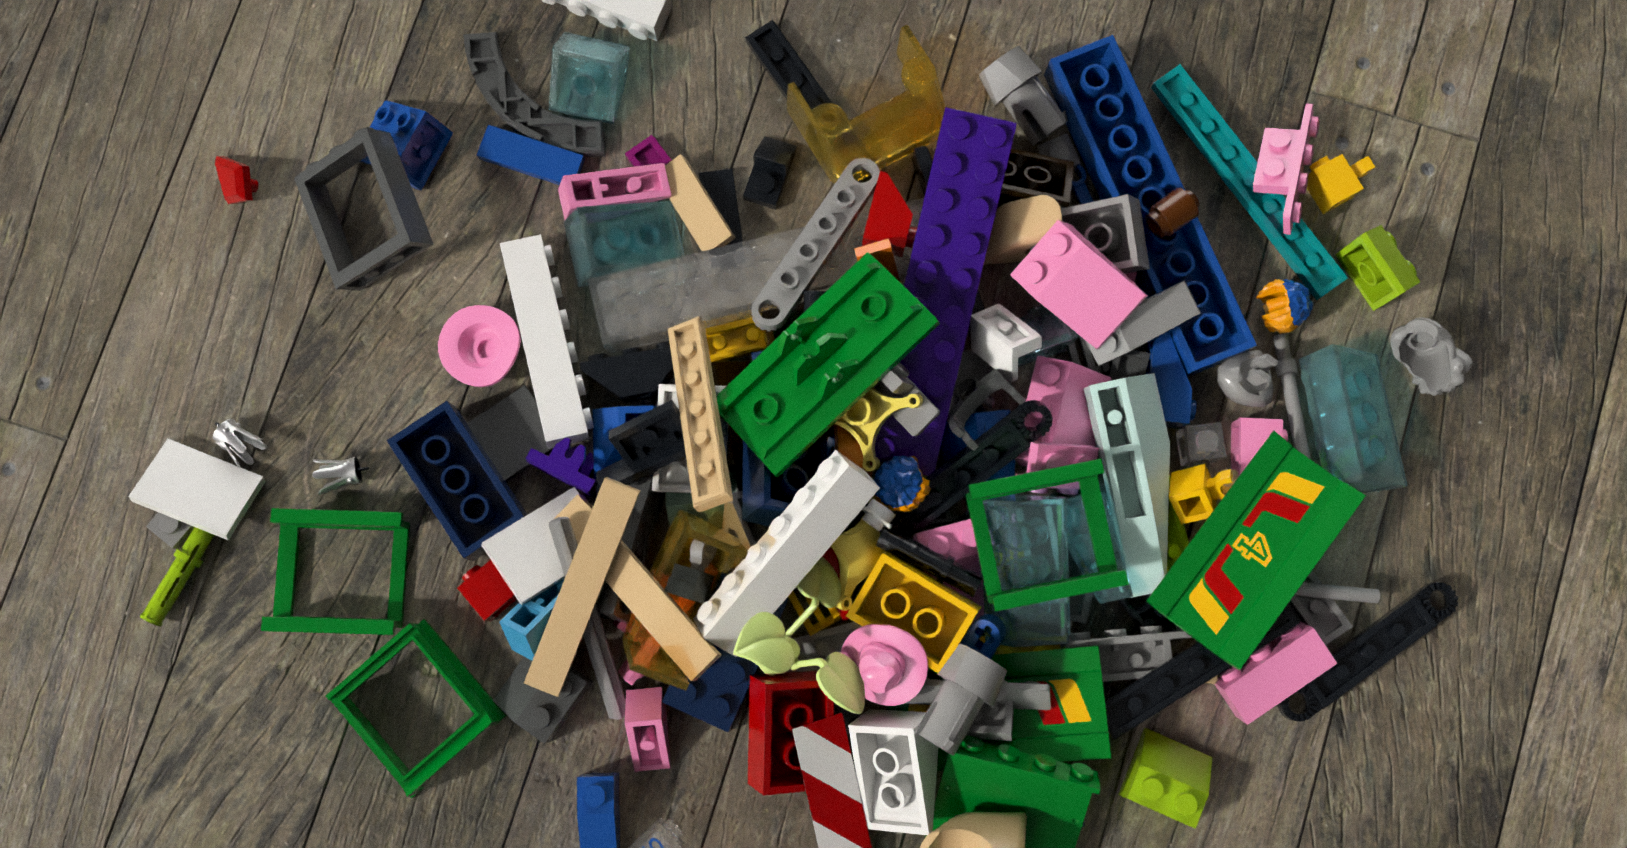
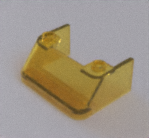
[787,25,946,184]
[623,509,748,691]

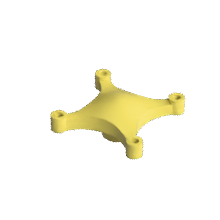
[835,387,923,471]
[831,495,885,611]

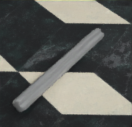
[549,517,626,720]

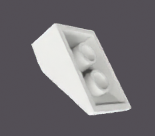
[848,709,938,835]

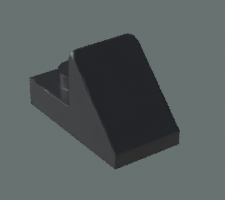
[743,136,797,210]

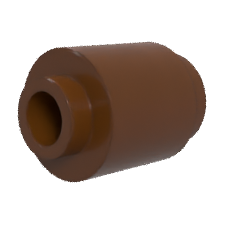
[1145,188,1200,238]

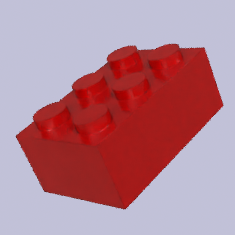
[748,671,834,796]

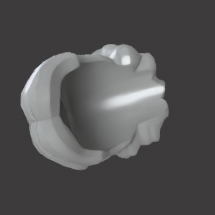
[1390,317,1473,396]

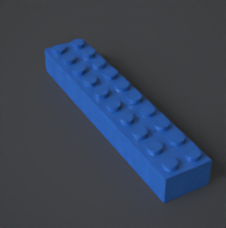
[1044,35,1257,377]

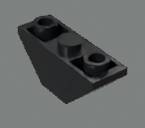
[579,341,674,403]

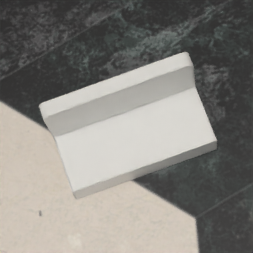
[970,303,1042,382]

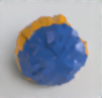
[1256,279,1313,334]
[874,455,931,512]

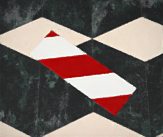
[792,712,872,848]

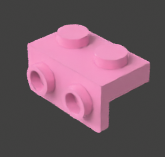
[1016,442,1099,495]

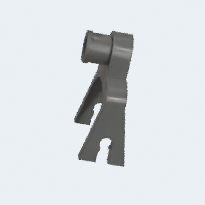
[947,369,1026,451]

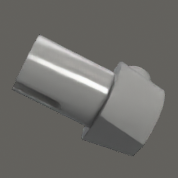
[979,46,1068,146]
[915,644,1009,756]

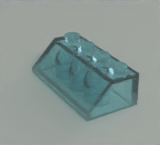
[1299,344,1408,493]
[983,494,1071,647]

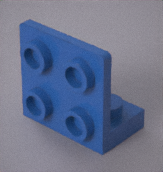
[359,100,453,191]

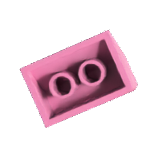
[1015,356,1112,467]

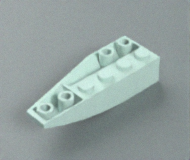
[1083,373,1170,598]

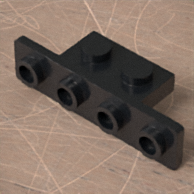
[596,400,728,493]

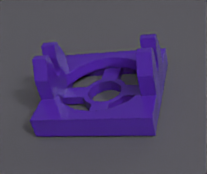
[525,437,598,499]

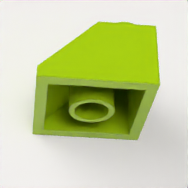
[1335,225,1420,311]
[1118,728,1213,829]

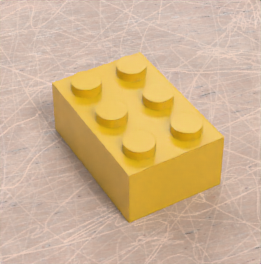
[846,551,982,673]

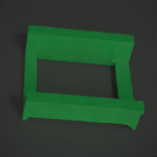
[965,459,1129,612]
[261,508,410,635]
[325,619,507,799]

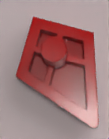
[215,156,258,204]

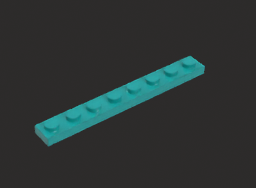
[1150,64,1348,300]

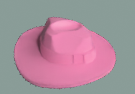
[438,305,521,387]
[841,624,928,706]

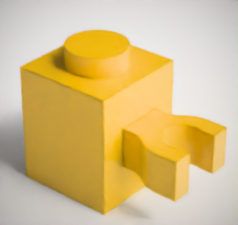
[1307,154,1375,214]
[1169,464,1233,525]

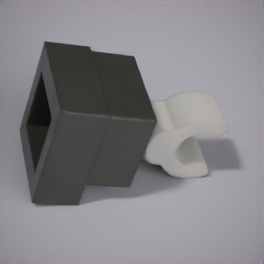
[665,539,717,604]

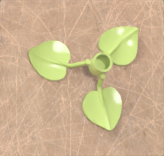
[733,557,865,714]

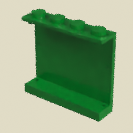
[924,735,1101,848]

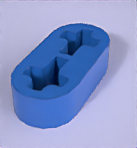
[960,614,1006,659]

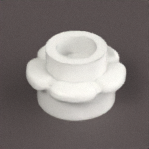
[862,499,896,531]

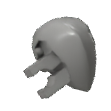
[1217,350,1278,407]

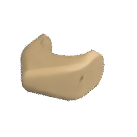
[984,195,1062,265]
[920,812,1027,848]

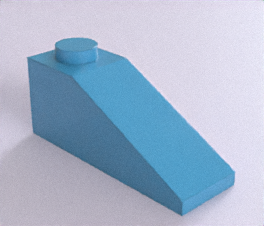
[499,578,565,661]

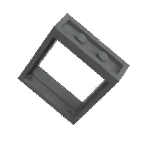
[294,127,433,291]

